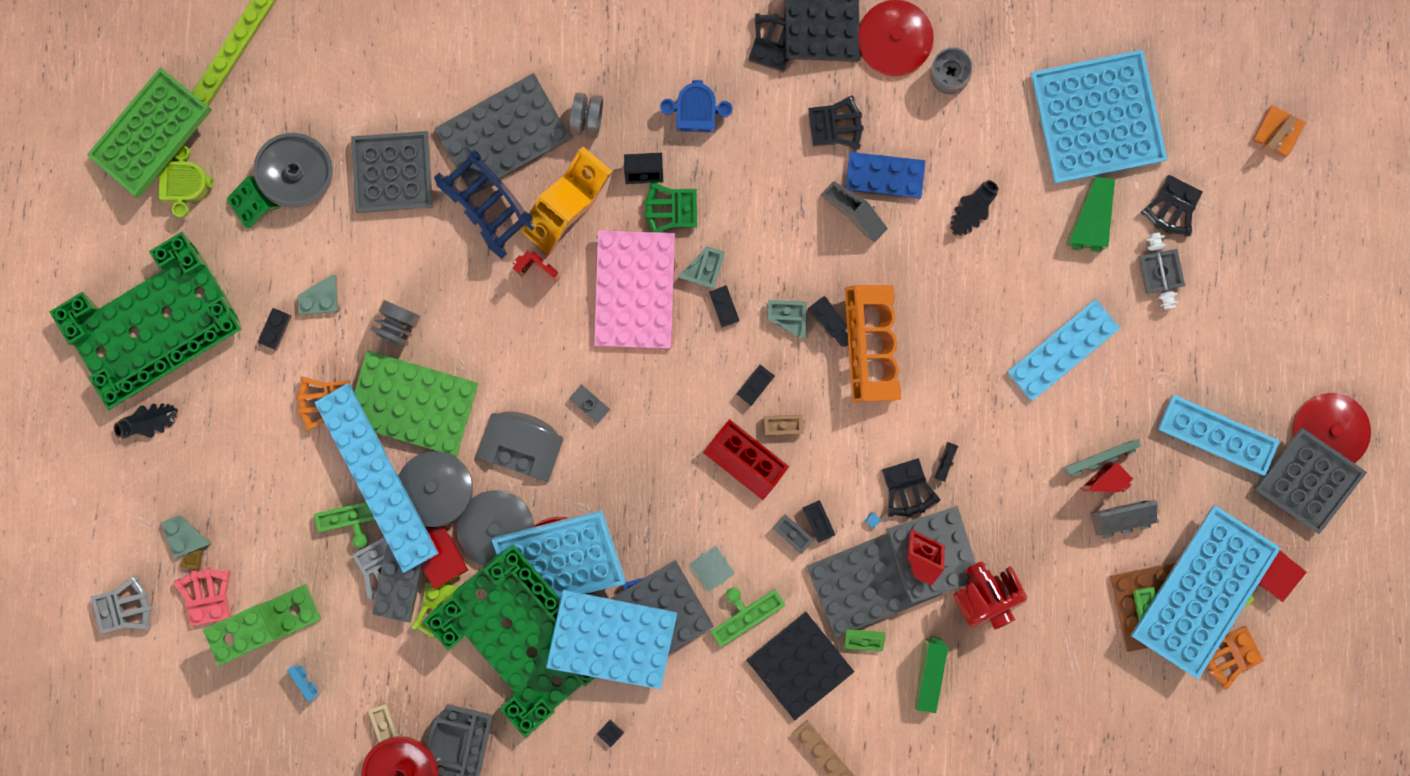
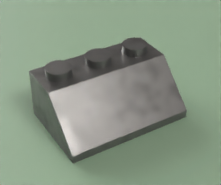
[1091,500,1158,538]

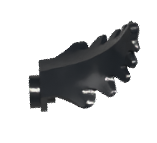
[950,180,999,236]
[114,403,178,439]

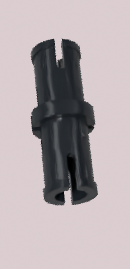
[934,442,959,482]

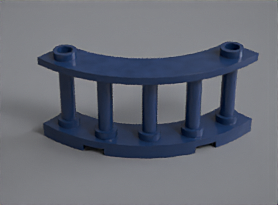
[434,146,535,259]

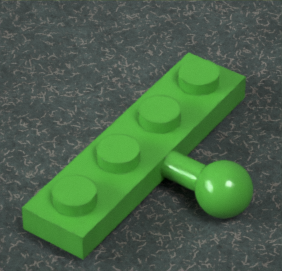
[314,502,375,548]
[710,587,786,647]

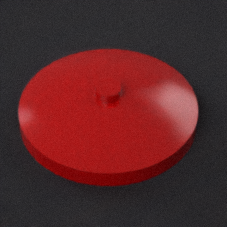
[858,0,934,76]
[1292,393,1371,463]
[361,736,439,776]

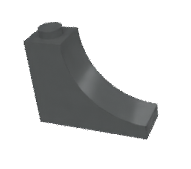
[821,181,888,242]

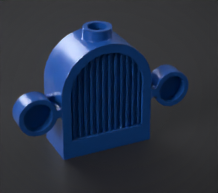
[660,80,733,133]

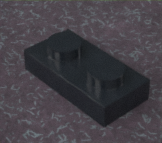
[709,285,740,328]
[257,308,292,350]
[736,364,775,406]
[802,500,836,543]

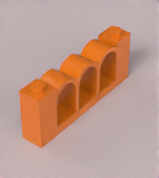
[845,285,901,403]

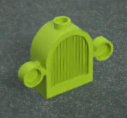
[159,145,214,218]

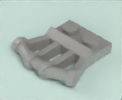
[352,537,387,600]
[91,575,152,634]

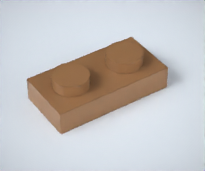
[1261,115,1296,153]
[764,415,803,435]

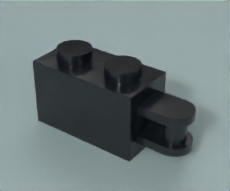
[808,295,848,347]

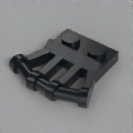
[748,13,788,72]
[808,95,864,150]
[1140,175,1203,237]
[881,458,941,518]

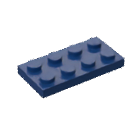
[846,152,926,199]

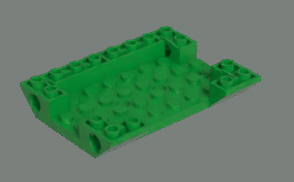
[49,231,242,410]
[422,544,596,738]

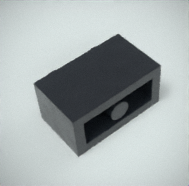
[624,152,664,184]

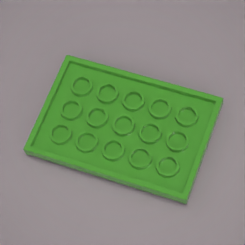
[87,67,212,199]
[354,350,479,456]

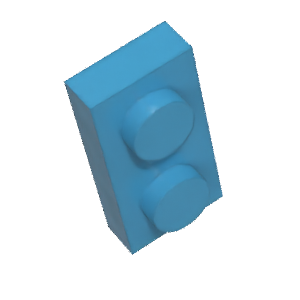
[287,664,319,702]

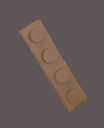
[792,720,855,776]

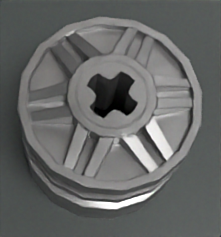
[931,47,973,94]
[370,300,421,346]

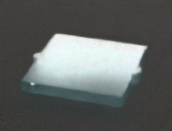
[690,546,735,591]

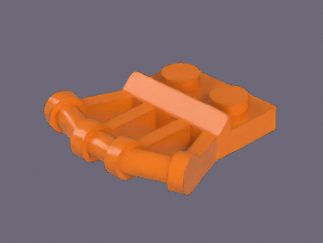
[296,376,350,431]
[1208,626,1264,690]

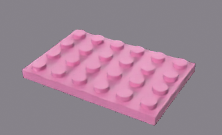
[594,231,675,348]

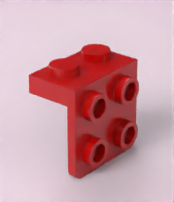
[513,250,559,281]

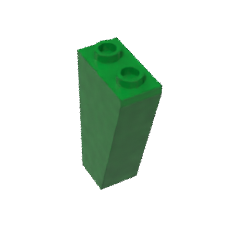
[1066,177,1115,252]
[915,636,949,713]

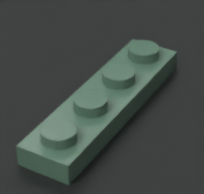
[1062,439,1141,477]

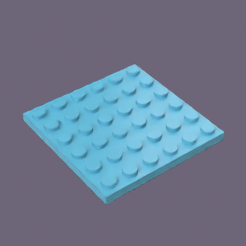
[1030,50,1168,184]

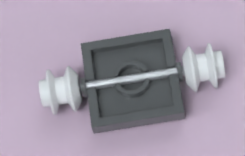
[1138,233,1185,310]

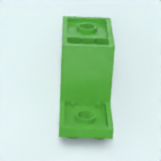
[203,584,322,666]

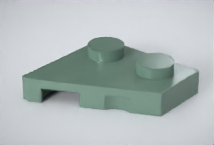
[678,247,725,289]
[298,275,339,315]
[767,300,807,339]
[161,515,211,558]

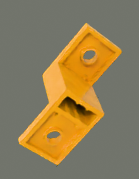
[520,147,613,255]

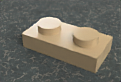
[368,703,399,742]

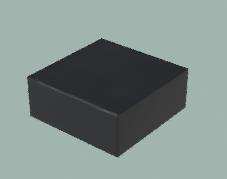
[597,719,624,747]

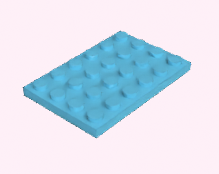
[492,510,626,599]
[546,590,677,689]

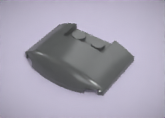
[476,412,563,482]
[427,704,493,776]

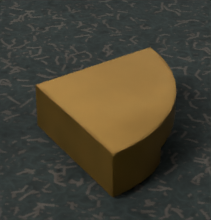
[180,550,204,569]

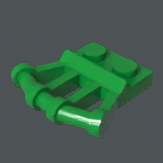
[644,183,697,233]

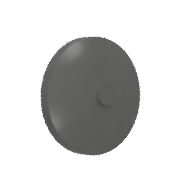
[253,133,333,208]
[398,451,473,528]
[457,490,534,566]

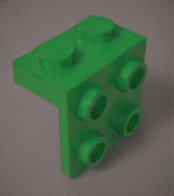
[227,175,281,228]

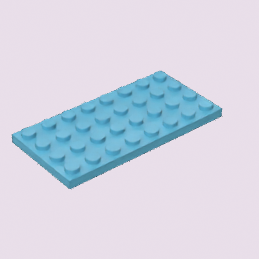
[1130,505,1281,679]

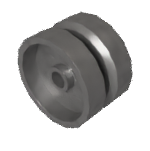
[570,92,603,138]

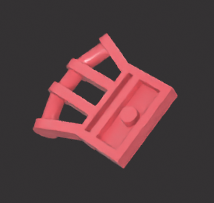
[174,567,230,626]

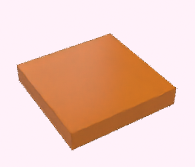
[1253,105,1306,157]

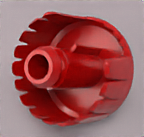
[953,561,1027,630]

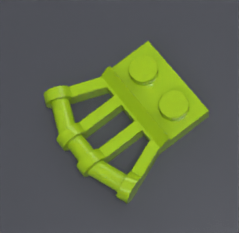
[412,582,460,638]

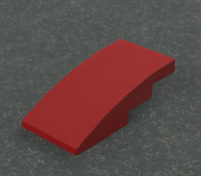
[1241,521,1307,603]
[422,526,469,590]

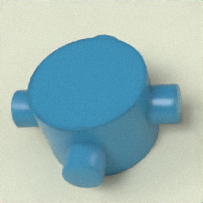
[864,512,881,529]

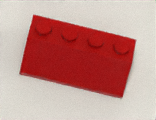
[703,419,789,500]

